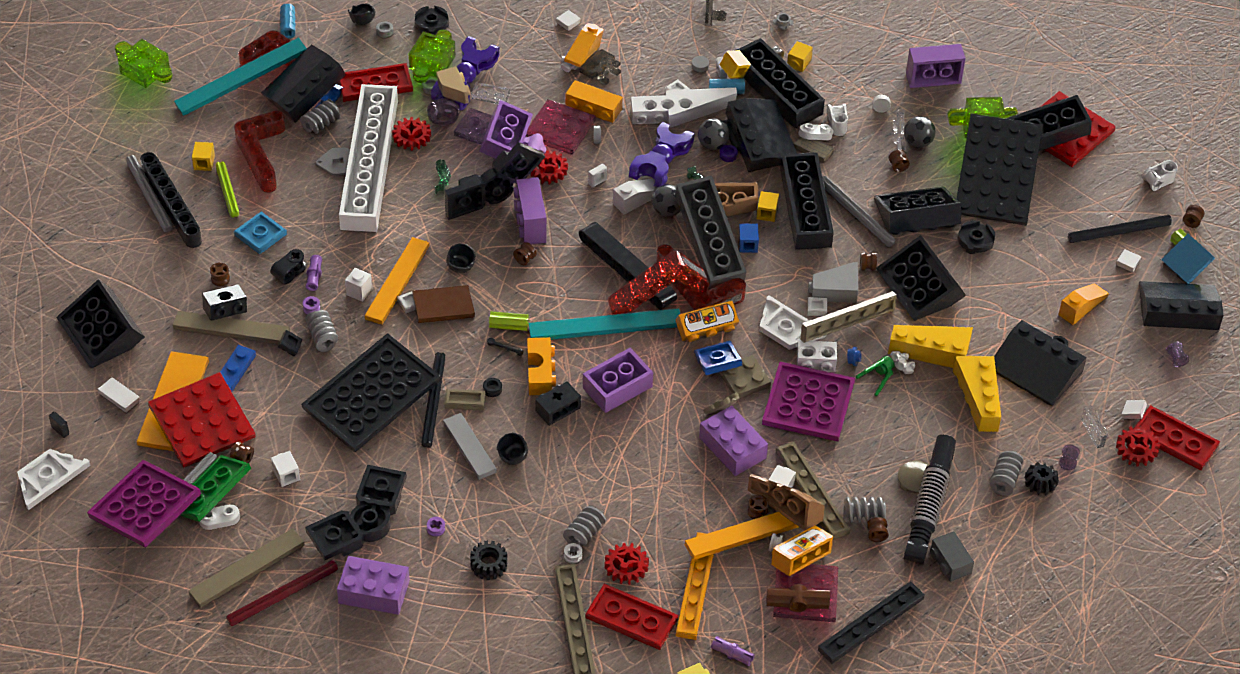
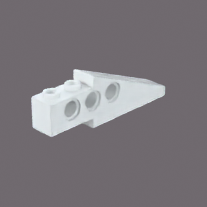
[631,88,737,128]

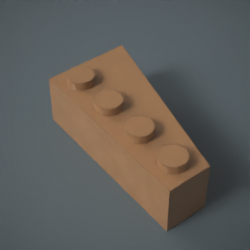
[684,183,758,226]

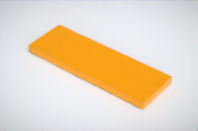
[137,351,209,451]

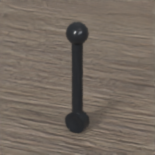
[487,338,524,356]

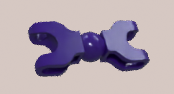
[431,36,500,111]
[628,122,695,187]

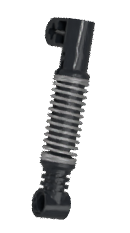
[903,434,956,564]

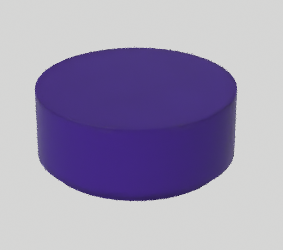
[720,145,738,162]

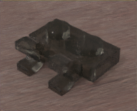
[579,49,621,85]

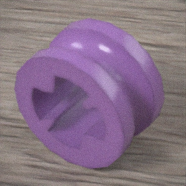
[303,296,320,315]
[427,517,445,536]

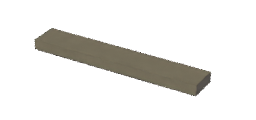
[800,292,896,343]
[173,311,290,344]
[776,441,850,540]
[188,528,305,608]

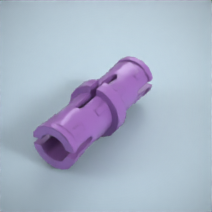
[306,255,322,291]
[711,636,755,666]

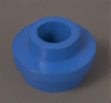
[847,347,861,366]

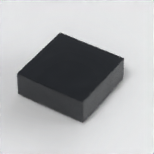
[278,330,303,356]
[49,412,69,438]

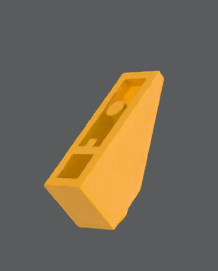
[564,23,604,67]
[1058,283,1109,325]

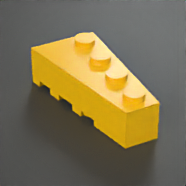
[888,325,973,368]
[953,356,1001,432]

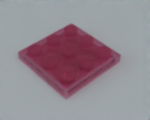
[525,99,596,155]
[773,564,838,622]

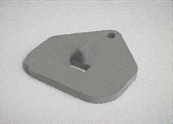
[316,147,350,176]

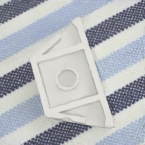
[759,295,827,350]
[17,449,90,510]

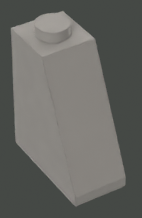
[808,262,858,303]

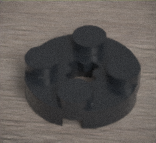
[414,6,449,37]
[958,220,995,254]

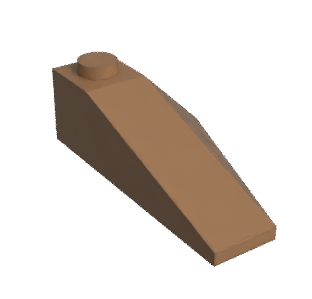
[748,474,824,531]

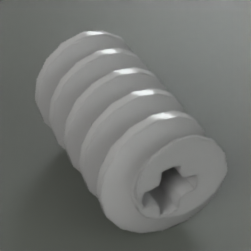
[300,99,341,134]
[305,310,338,352]
[989,451,1024,496]
[843,497,886,523]
[563,506,606,546]

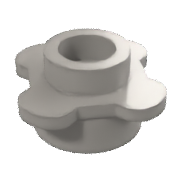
[773,13,794,30]

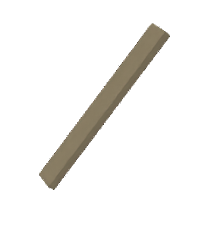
[555,564,596,674]

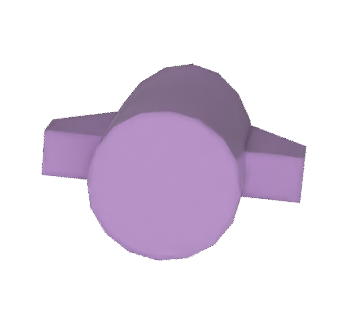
[523,133,546,154]

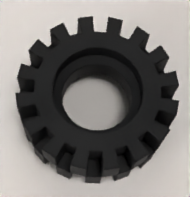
[470,540,508,580]

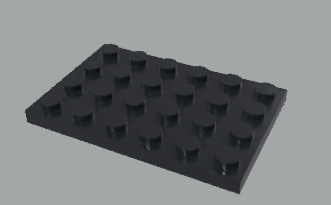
[956,113,1043,226]
[301,333,441,452]

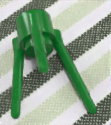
[856,355,895,396]

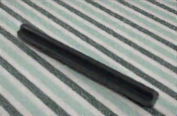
[1067,215,1172,243]
[421,352,445,447]

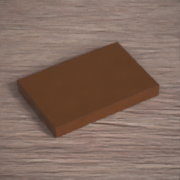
[412,285,475,323]

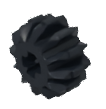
[1024,462,1059,496]

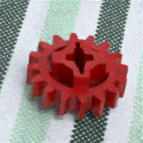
[392,117,431,151]
[530,150,568,185]
[1116,426,1160,467]
[604,543,649,585]

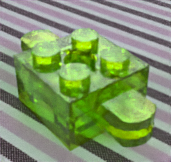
[409,30,456,83]
[115,39,173,88]
[947,97,1018,138]

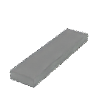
[443,413,497,480]

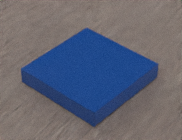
[694,341,743,375]

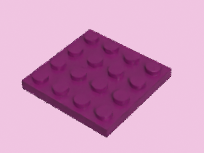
[762,361,855,442]
[87,460,202,548]

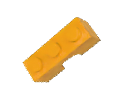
[527,338,556,395]

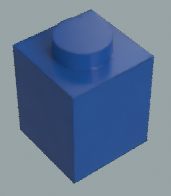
[738,223,759,253]

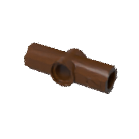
[766,584,830,612]

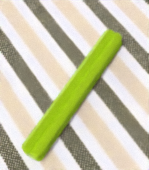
[216,161,239,218]

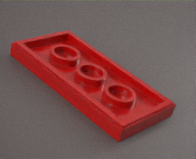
[339,63,413,102]
[1133,405,1220,471]
[585,583,679,650]

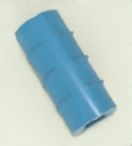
[280,4,296,39]
[709,78,745,94]

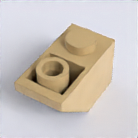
[436,66,471,104]

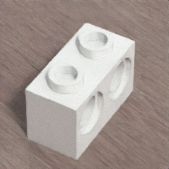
[797,340,837,372]

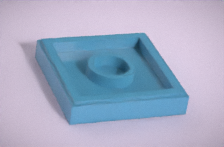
[234,211,287,254]
[1161,234,1215,284]

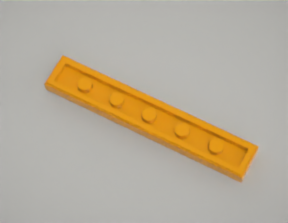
[365,237,429,325]
[684,512,799,560]
[676,532,714,640]

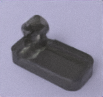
[705,0,727,26]

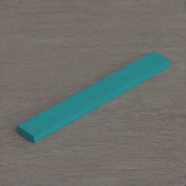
[174,37,307,116]
[529,309,680,340]

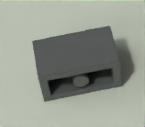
[930,531,974,582]

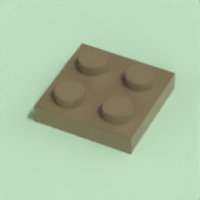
[719,355,771,398]

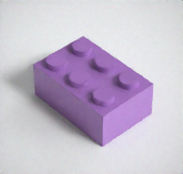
[906,44,966,88]
[479,100,533,159]
[513,177,546,244]
[583,348,653,413]
[699,405,768,476]
[337,556,410,615]

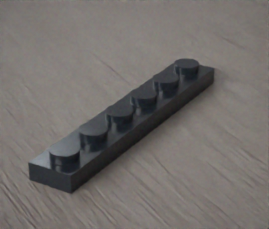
[818,581,925,664]

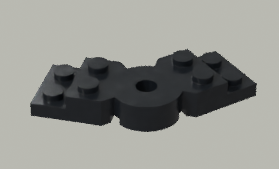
[444,142,545,220]
[305,465,407,561]

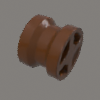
[888,149,910,172]
[1183,205,1205,228]
[513,242,537,266]
[860,252,877,271]
[210,262,230,286]
[230,442,254,463]
[747,495,769,519]
[867,517,889,542]

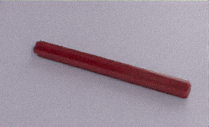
[226,560,338,626]

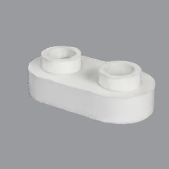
[798,123,834,140]
[199,504,240,530]

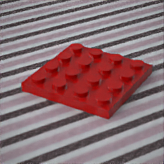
[1040,91,1116,167]
[148,372,256,468]

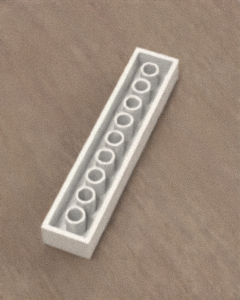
[339,84,398,232]

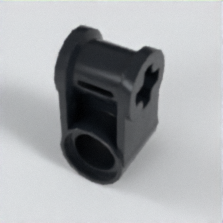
[270,249,306,284]

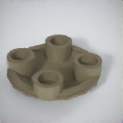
[703,392,740,415]
[898,461,929,493]

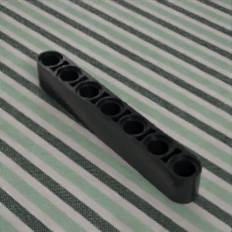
[140,152,202,248]
[579,222,677,310]

